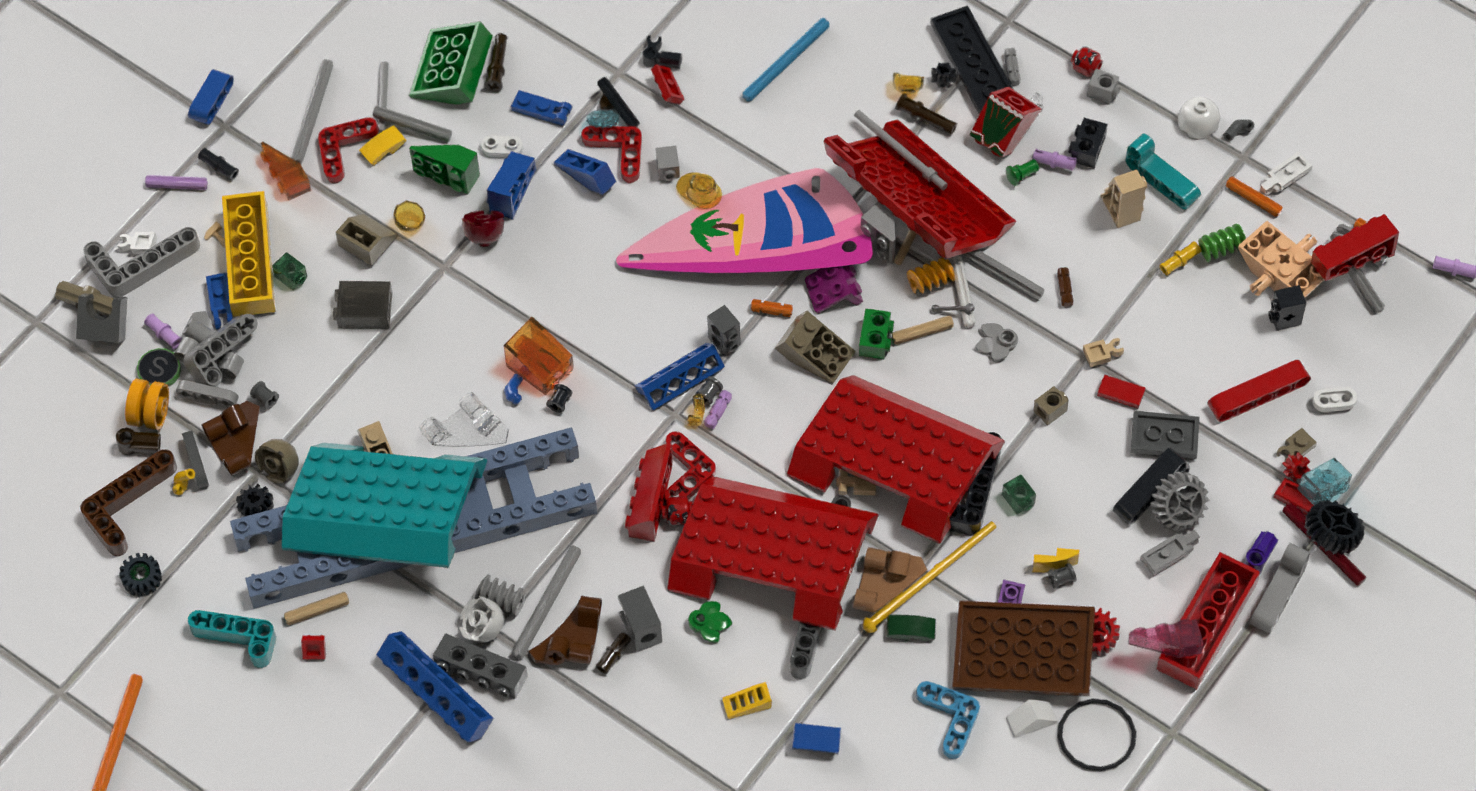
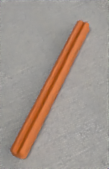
[92,674,143,791]

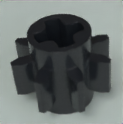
[931,62,956,88]

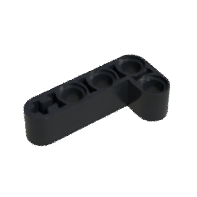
[1113,447,1190,525]

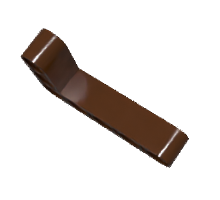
[80,449,177,556]

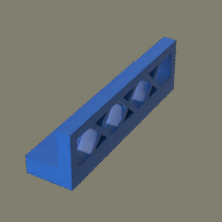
[635,343,725,410]

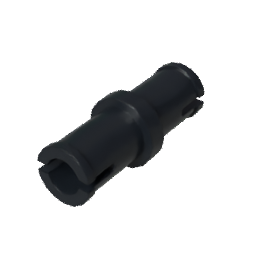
[198,148,239,180]

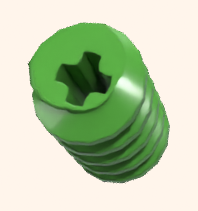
[1198,223,1246,262]

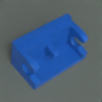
[792,723,841,754]

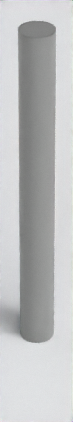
[377,61,389,134]

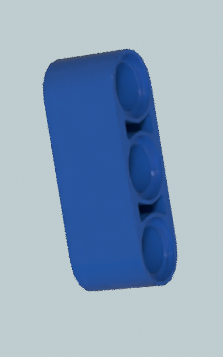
[188,69,234,125]

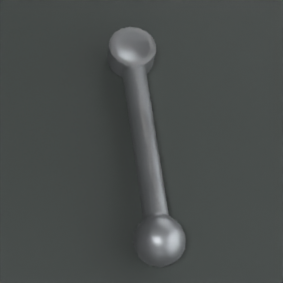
[931,303,975,313]

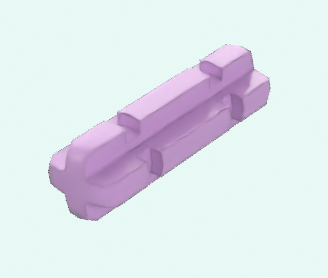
[704,390,732,429]

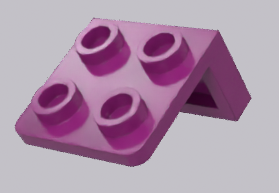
[805,265,863,313]

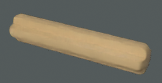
[892,316,954,344]
[284,592,349,625]

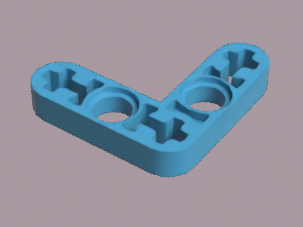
[916,681,980,759]

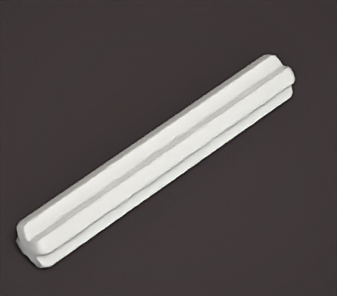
[950,255,976,328]

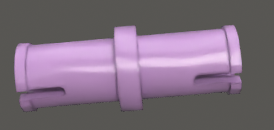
[1033,149,1077,171]
[1433,255,1476,279]
[144,314,182,349]

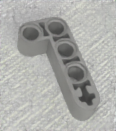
[184,314,258,386]
[1250,543,1310,634]

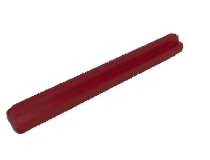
[1283,503,1366,586]

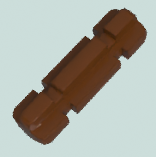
[1057,267,1073,307]

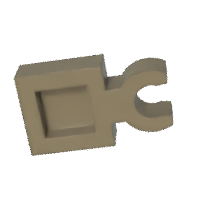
[1276,428,1317,462]

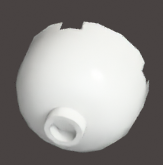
[1178,97,1220,139]
[460,596,504,643]

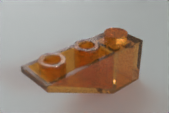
[259,142,311,201]

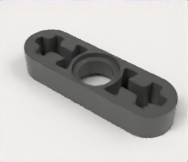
[182,430,209,488]

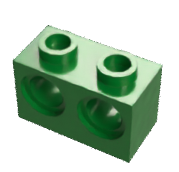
[859,308,894,359]

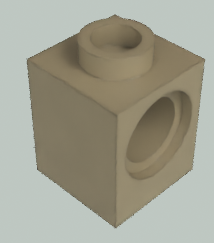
[1033,386,1069,426]

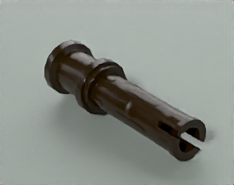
[484,33,508,92]
[895,93,958,135]

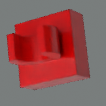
[301,635,326,659]

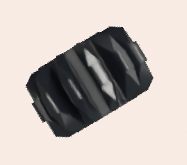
[236,483,274,517]

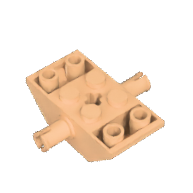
[1238,221,1324,298]

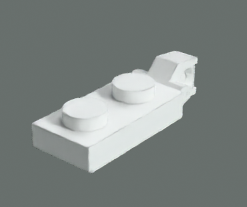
[1259,152,1313,196]

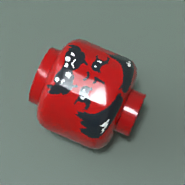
[1071,46,1103,77]
[661,496,693,526]

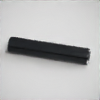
[597,77,640,127]

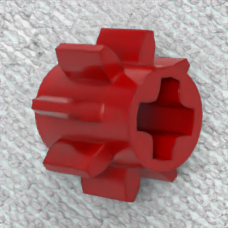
[1282,452,1311,482]

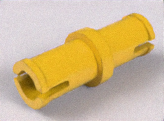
[1159,241,1201,276]

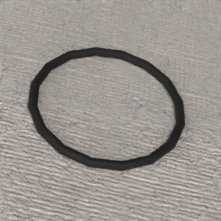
[1058,698,1136,771]

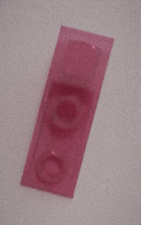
[1128,619,1203,658]

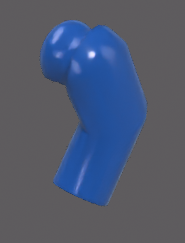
[504,374,523,405]

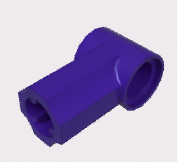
[1244,531,1278,574]

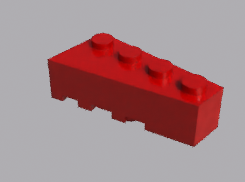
[1311,214,1399,281]

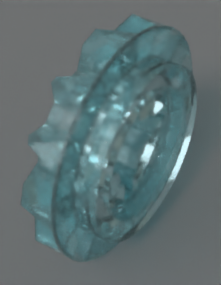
[586,109,620,128]

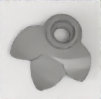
[976,323,1018,361]

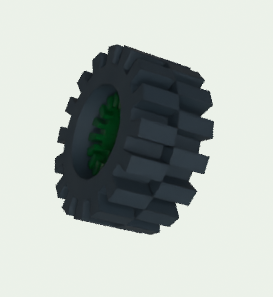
[119,553,162,597]

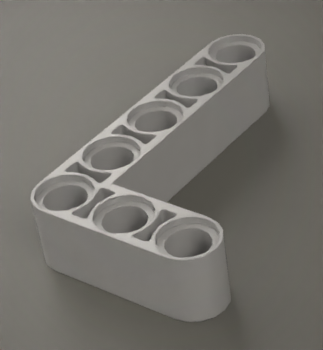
[83,227,200,298]

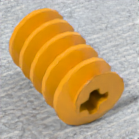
[907,257,955,294]

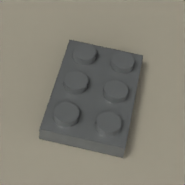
[1130,411,1200,459]

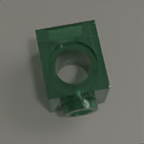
[272,252,308,290]
[1002,474,1036,514]

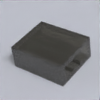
[333,281,393,329]

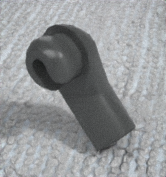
[1223,119,1254,141]

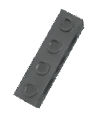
[433,633,528,699]

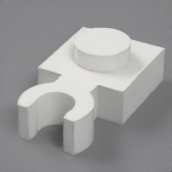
[117,232,157,254]

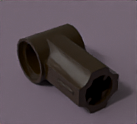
[116,428,161,455]

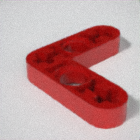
[318,117,379,183]
[581,126,642,183]
[665,431,716,503]

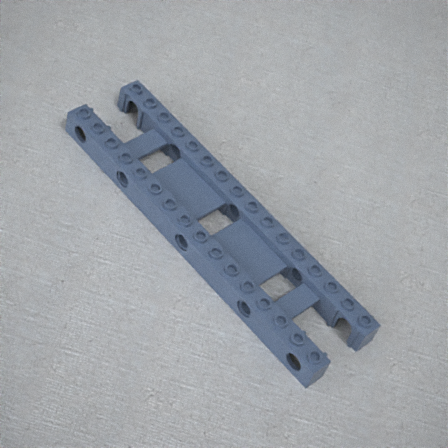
[230,427,597,609]

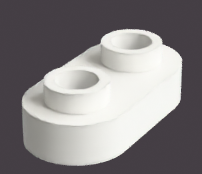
[481,135,523,158]
[1313,387,1357,412]

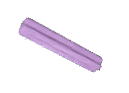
[145,175,208,190]

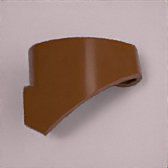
[201,401,260,476]
[529,596,602,665]

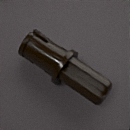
[595,632,631,674]

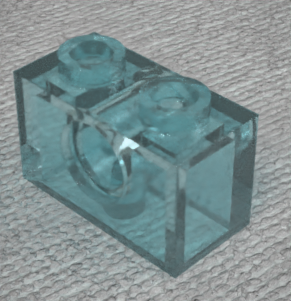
[1298,457,1352,505]

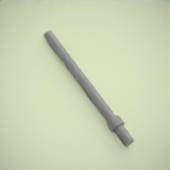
[854,110,948,190]

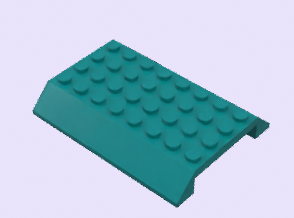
[282,443,487,568]

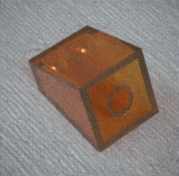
[503,317,574,395]

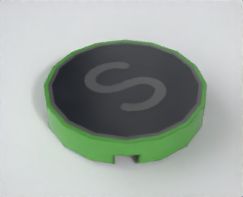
[137,348,181,385]

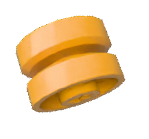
[125,378,169,430]

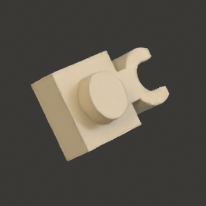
[1083,338,1124,367]

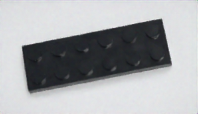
[930,5,1014,114]

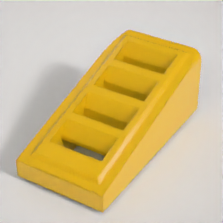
[722,682,772,719]

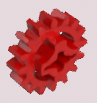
[1092,608,1120,656]

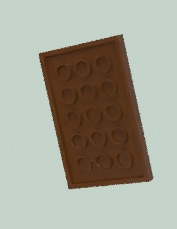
[952,601,1095,696]

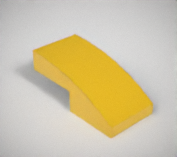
[359,125,407,166]
[1032,548,1079,573]

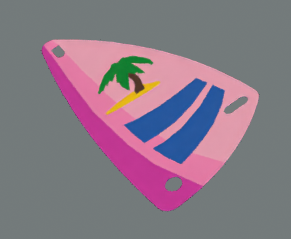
[616,168,873,273]

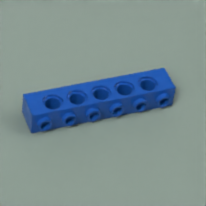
[376,631,494,743]

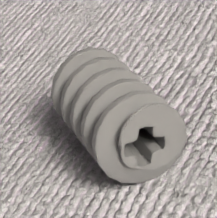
[475,574,525,616]

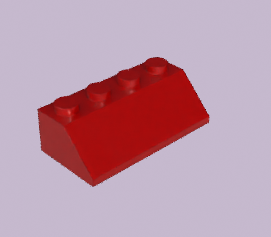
[625,443,673,542]

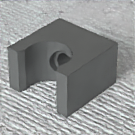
[76,293,128,343]
[618,585,662,652]

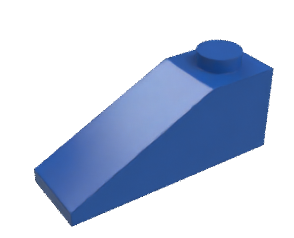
[554,149,617,195]

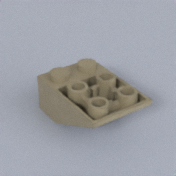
[775,311,856,384]

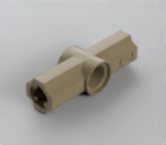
[55,281,114,317]

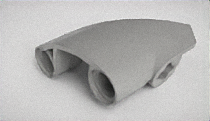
[174,311,244,379]

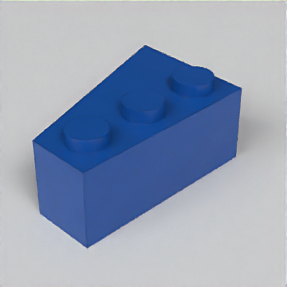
[487,151,536,219]

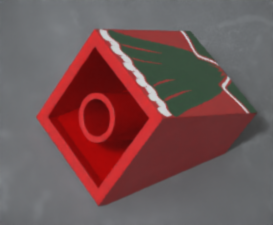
[969,87,1042,157]

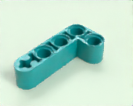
[1125,133,1201,210]
[188,610,276,668]

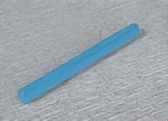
[742,18,829,101]

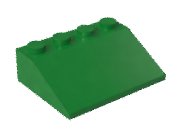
[409,21,493,105]

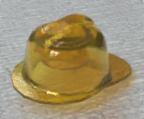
[676,172,722,209]

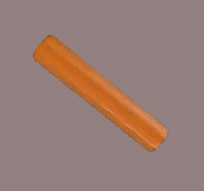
[1226,176,1283,217]

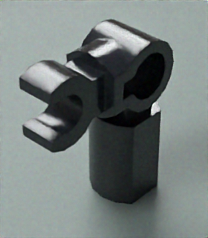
[643,35,682,68]

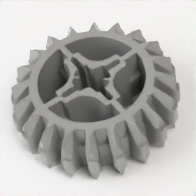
[1150,472,1210,532]

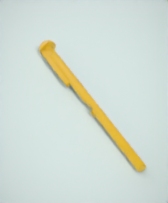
[862,521,996,633]

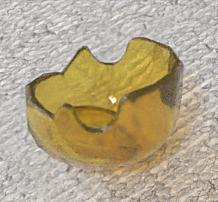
[893,72,924,95]
[393,200,425,232]

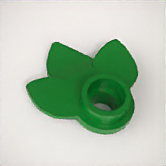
[688,601,732,642]

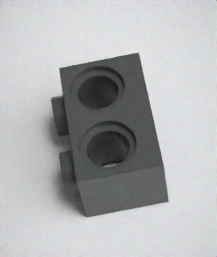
[707,305,741,356]

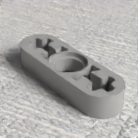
[176,380,239,408]

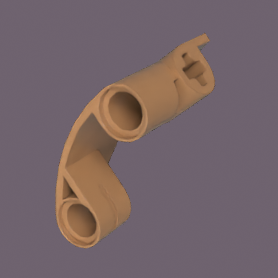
[853,547,928,613]

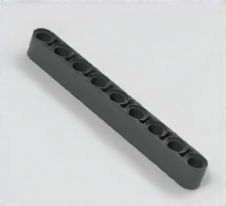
[790,495,851,679]

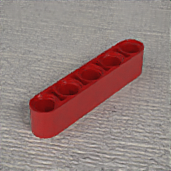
[1207,360,1311,422]

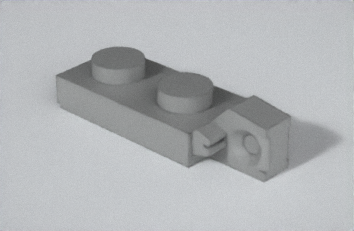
[1140,530,1200,576]

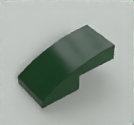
[887,615,936,642]

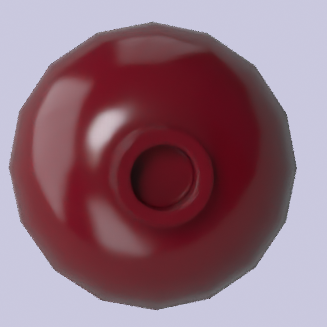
[462,210,504,247]

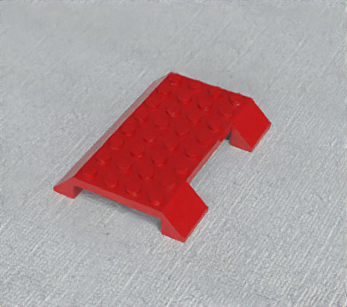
[823,119,1016,259]
[787,375,1005,544]
[668,476,878,631]

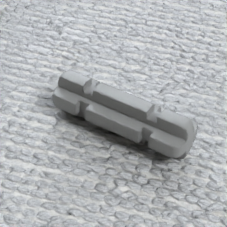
[1004,48,1021,85]

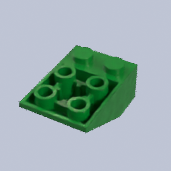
[409,145,480,194]

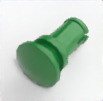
[1005,159,1039,186]

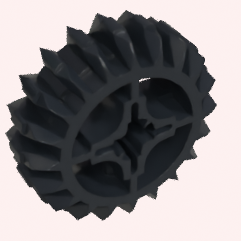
[1304,499,1365,555]

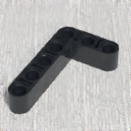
[949,432,1002,535]

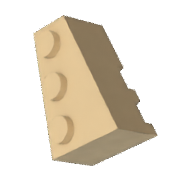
[1100,170,1147,228]

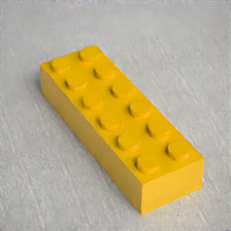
[222,191,276,317]

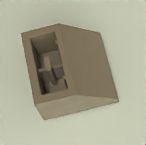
[335,214,397,266]

